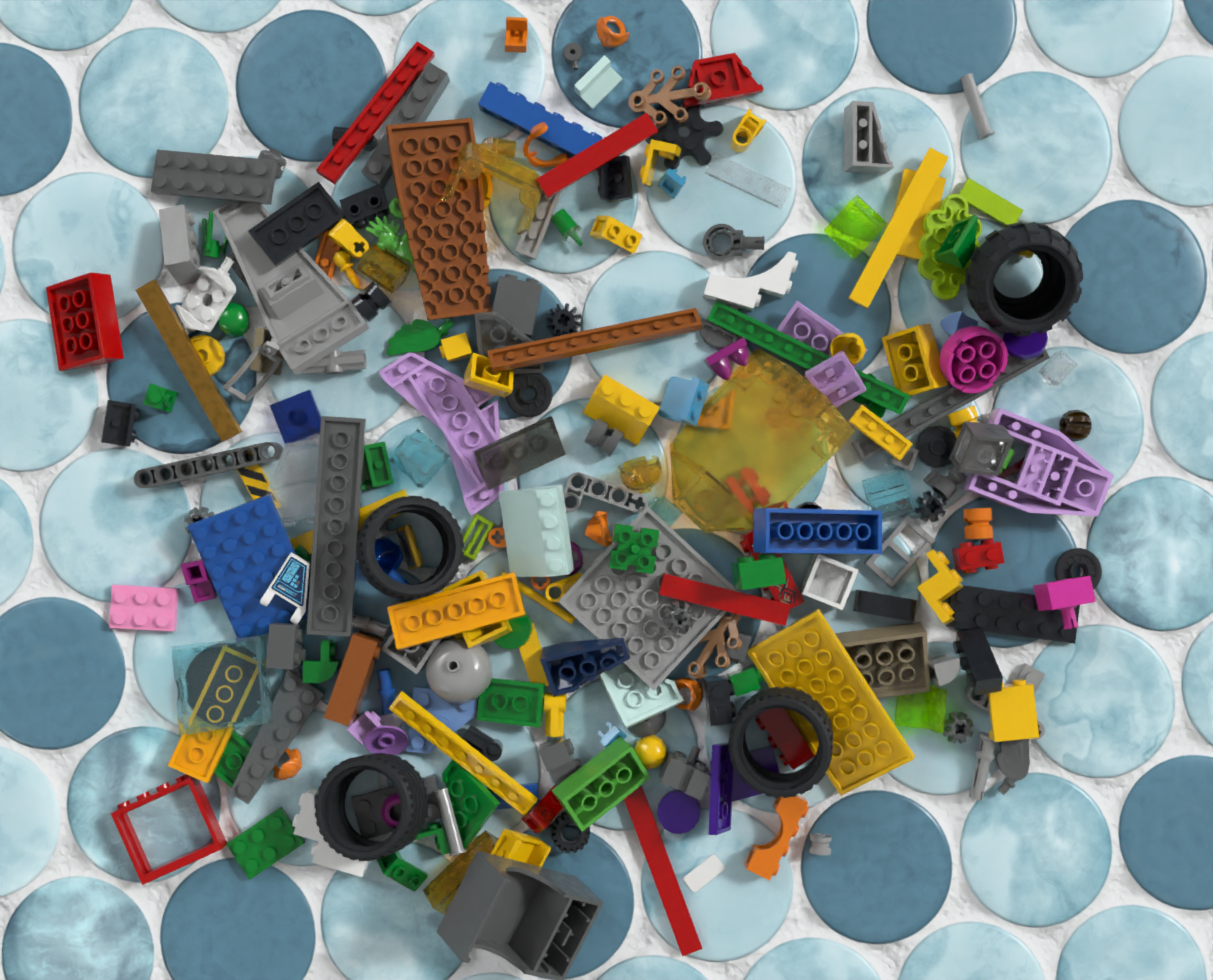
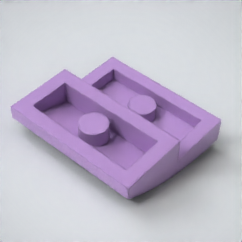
[805,350,866,411]

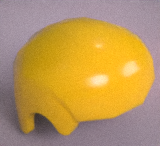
[830,333,866,365]
[633,735,668,769]

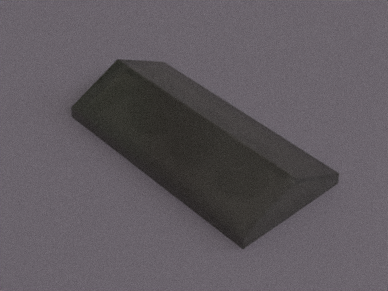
[473,416,566,490]

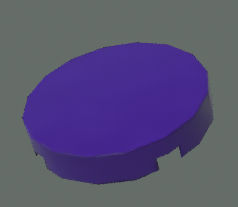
[1003,332,1048,360]
[657,790,700,834]

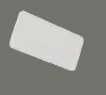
[683,854,725,893]

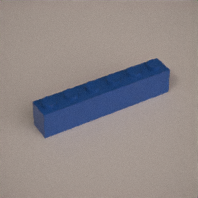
[478,81,602,158]

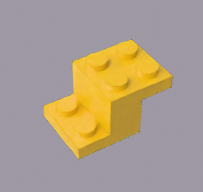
[917,549,963,624]

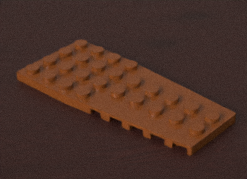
[386,118,492,321]

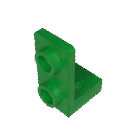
[413,822,451,855]
[377,851,428,892]

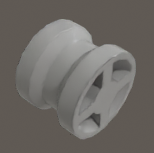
[809,833,832,855]

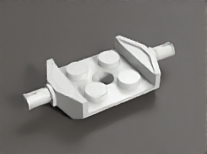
[175,257,236,335]

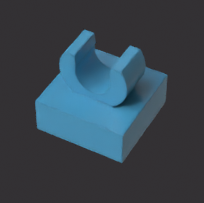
[657,168,686,199]
[598,722,627,747]

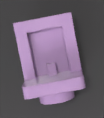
[346,710,382,745]

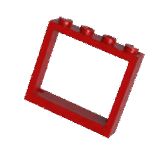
[111,774,227,885]

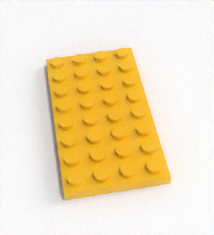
[747,609,915,796]

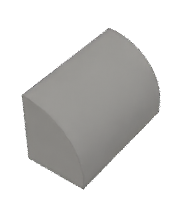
[929,654,960,686]

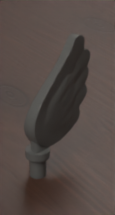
[995,739,1030,795]

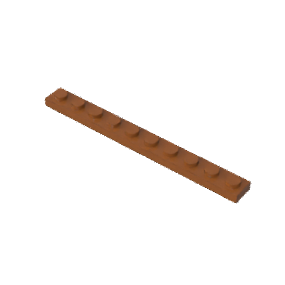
[487,308,702,373]

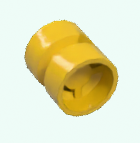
[948,405,981,439]

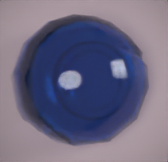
[375,538,403,573]

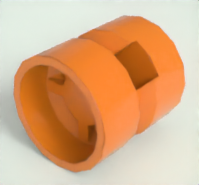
[963,508,993,539]

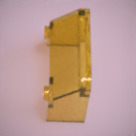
[441,142,541,235]

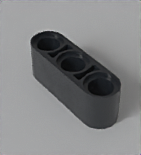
[853,589,918,622]

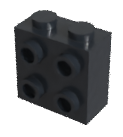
[703,675,736,726]

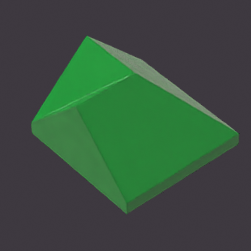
[934,215,978,269]

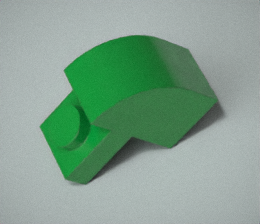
[303,638,342,683]

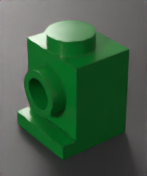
[143,383,178,413]

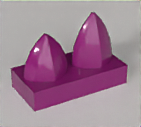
[704,337,748,381]

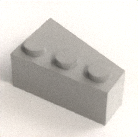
[844,101,894,174]

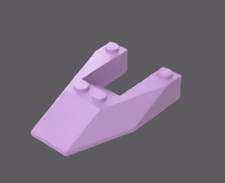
[962,408,1113,516]

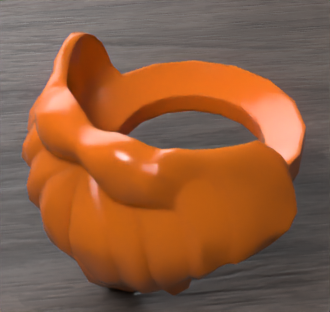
[596,16,629,48]
[585,511,613,547]
[675,677,704,712]
[273,748,302,781]

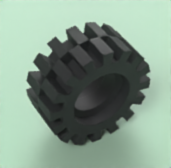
[551,812,590,853]

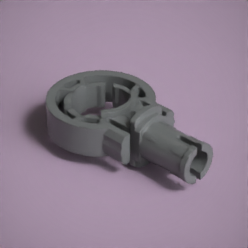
[703,224,765,262]

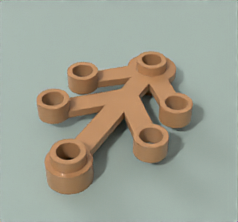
[628,65,711,126]
[688,612,742,680]

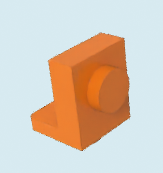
[505,17,528,53]

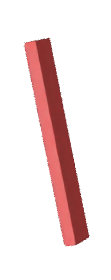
[536,113,658,199]
[658,573,791,626]

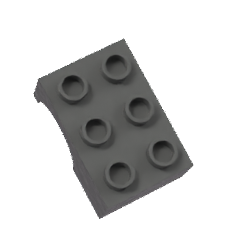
[436,851,603,980]

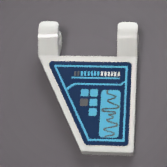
[260,552,310,624]

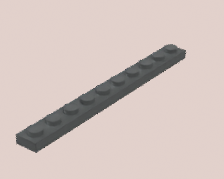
[851,348,1050,462]

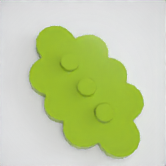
[918,194,982,301]

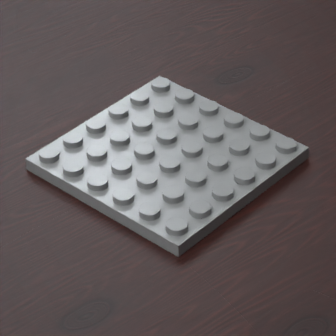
[558,506,739,690]

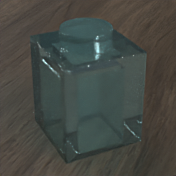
[648,495,682,527]

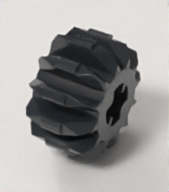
[546,303,582,336]

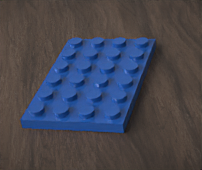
[187,494,310,643]

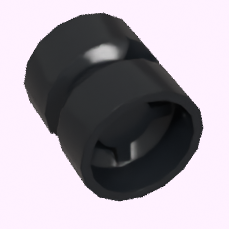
[351,281,392,322]

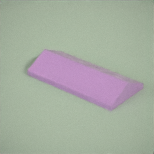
[777,301,868,368]

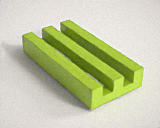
[462,513,495,561]

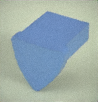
[940,311,979,335]

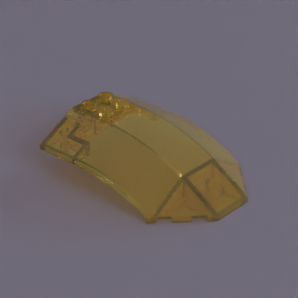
[670,348,855,532]

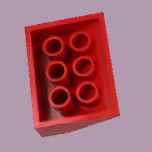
[46,272,124,371]

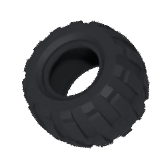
[965,222,1083,336]

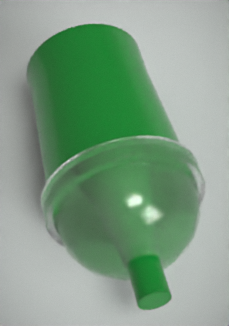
[551,209,583,246]

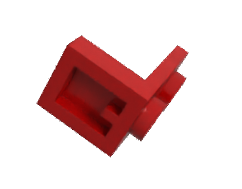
[521,785,563,834]

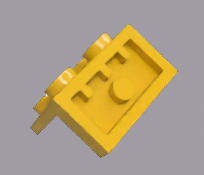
[639,139,681,187]

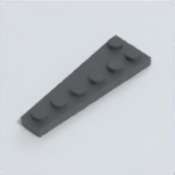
[230,670,324,804]

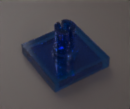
[270,390,321,446]

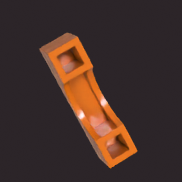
[744,794,809,881]

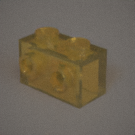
[356,243,411,294]

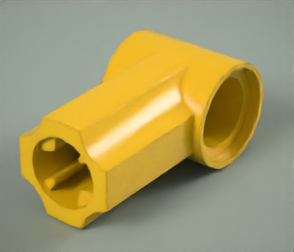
[545,572,582,602]
[544,693,566,737]

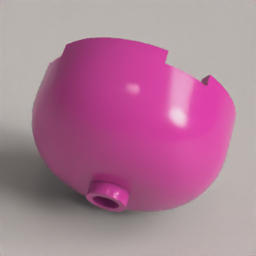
[939,326,1008,393]

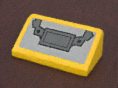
[397,525,424,570]

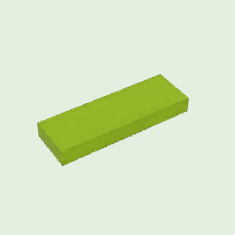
[958,178,1024,227]

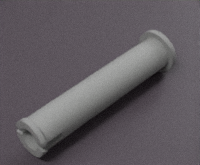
[959,73,995,140]
[434,788,467,856]

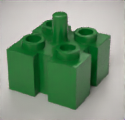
[608,524,659,574]

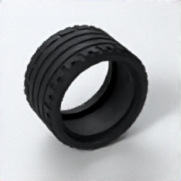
[356,496,464,599]
[728,686,833,798]
[314,753,429,861]

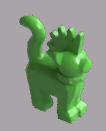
[365,198,416,273]

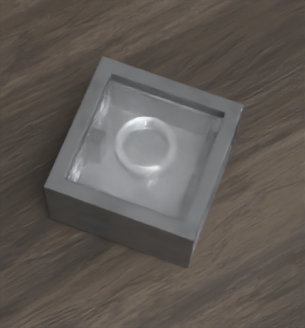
[949,421,1014,476]

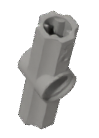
[301,350,367,375]

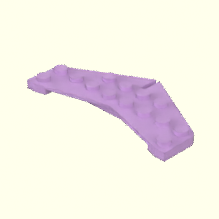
[379,353,504,516]

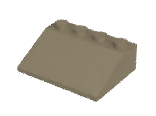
[835,622,931,699]

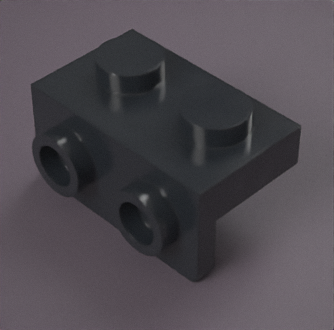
[596,155,633,203]
[101,400,139,447]

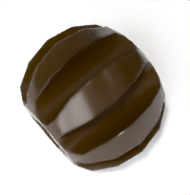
[1059,410,1092,442]

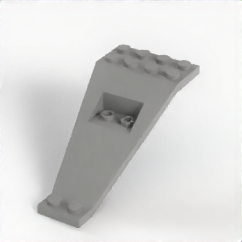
[213,201,370,375]

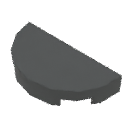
[700,318,740,349]

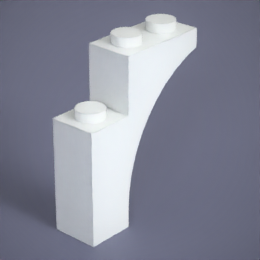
[703,251,798,312]
[292,788,369,877]

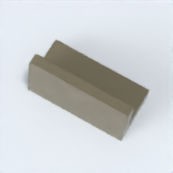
[250,327,283,375]

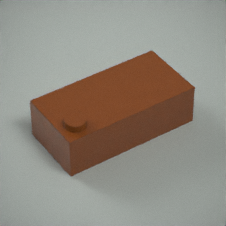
[324,631,384,726]

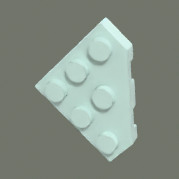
[599,663,684,729]

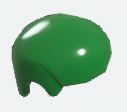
[217,302,250,338]

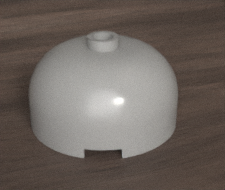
[426,637,493,704]

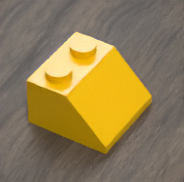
[464,353,514,398]

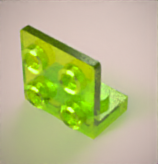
[824,195,888,259]
[895,686,947,733]

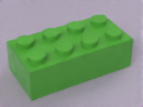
[551,737,651,832]

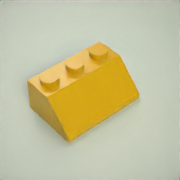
[882,323,948,396]
[583,374,660,446]
[442,570,513,648]

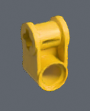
[730,109,767,153]
[328,218,369,259]

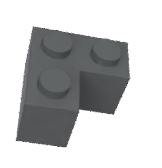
[266,622,306,670]
[539,735,582,786]

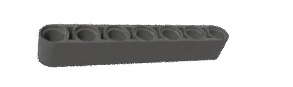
[134,442,284,488]

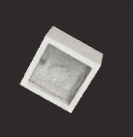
[799,553,859,610]

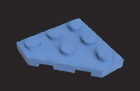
[406,686,478,754]

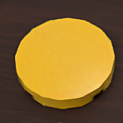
[190,335,225,376]

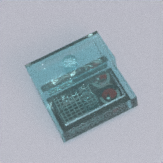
[862,469,916,522]

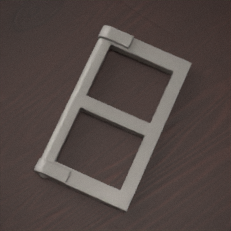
[864,515,935,589]

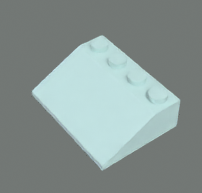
[499,484,574,577]

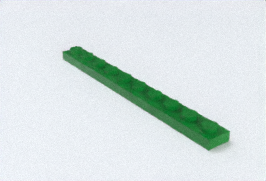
[707,300,910,415]

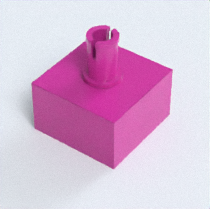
[1033,576,1096,629]

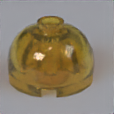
[618,456,662,494]

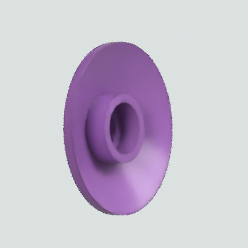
[364,726,408,755]

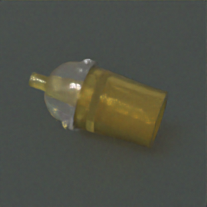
[476,136,516,159]

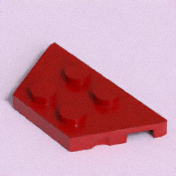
[683,53,764,108]

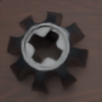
[914,491,947,523]

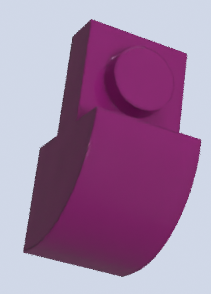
[181,559,217,603]

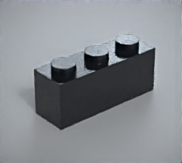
[953,628,1003,695]

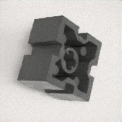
[659,746,711,800]

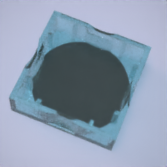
[171,636,274,735]

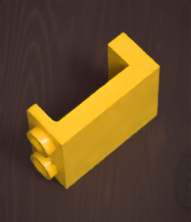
[988,679,1039,742]
[491,829,551,867]

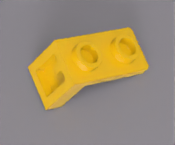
[589,215,642,253]

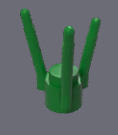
[201,211,229,259]

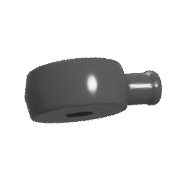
[563,42,583,70]

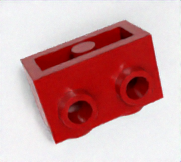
[952,538,1005,573]

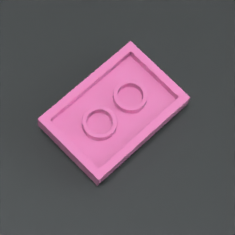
[109,584,179,631]

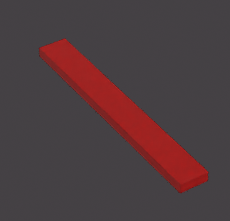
[316,41,435,185]
[624,785,703,957]

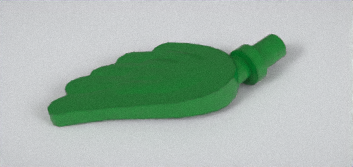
[386,318,454,357]

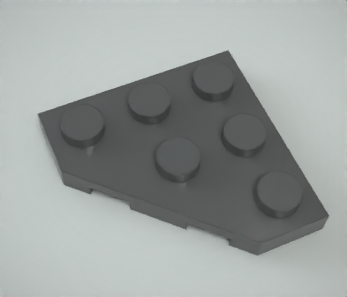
[475,312,545,374]

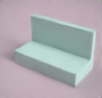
[574,55,623,110]

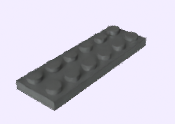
[151,150,278,205]

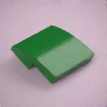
[361,441,394,491]

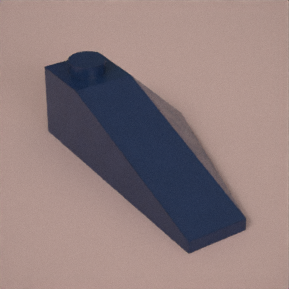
[540,638,630,697]

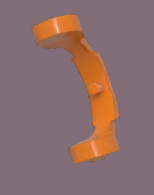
[523,122,569,167]

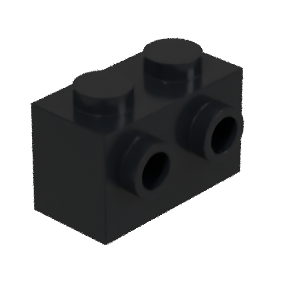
[339,184,390,229]

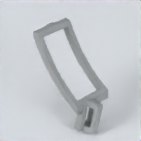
[223,337,282,403]

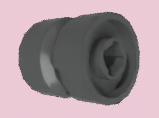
[584,418,624,457]

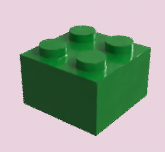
[731,553,786,590]

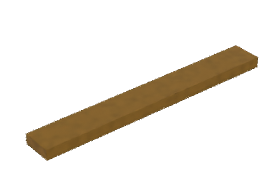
[135,280,243,442]

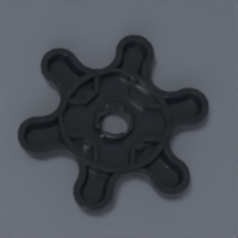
[645,103,724,170]

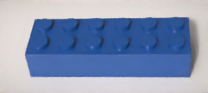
[753,508,882,554]

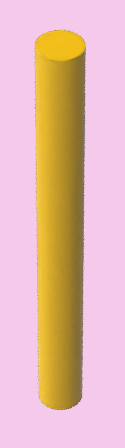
[501,571,575,624]

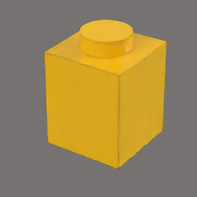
[439,332,473,363]

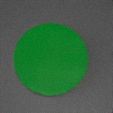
[494,612,533,650]

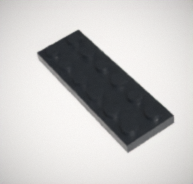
[945,585,1080,644]

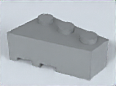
[159,204,202,286]

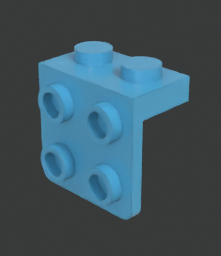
[658,376,710,426]

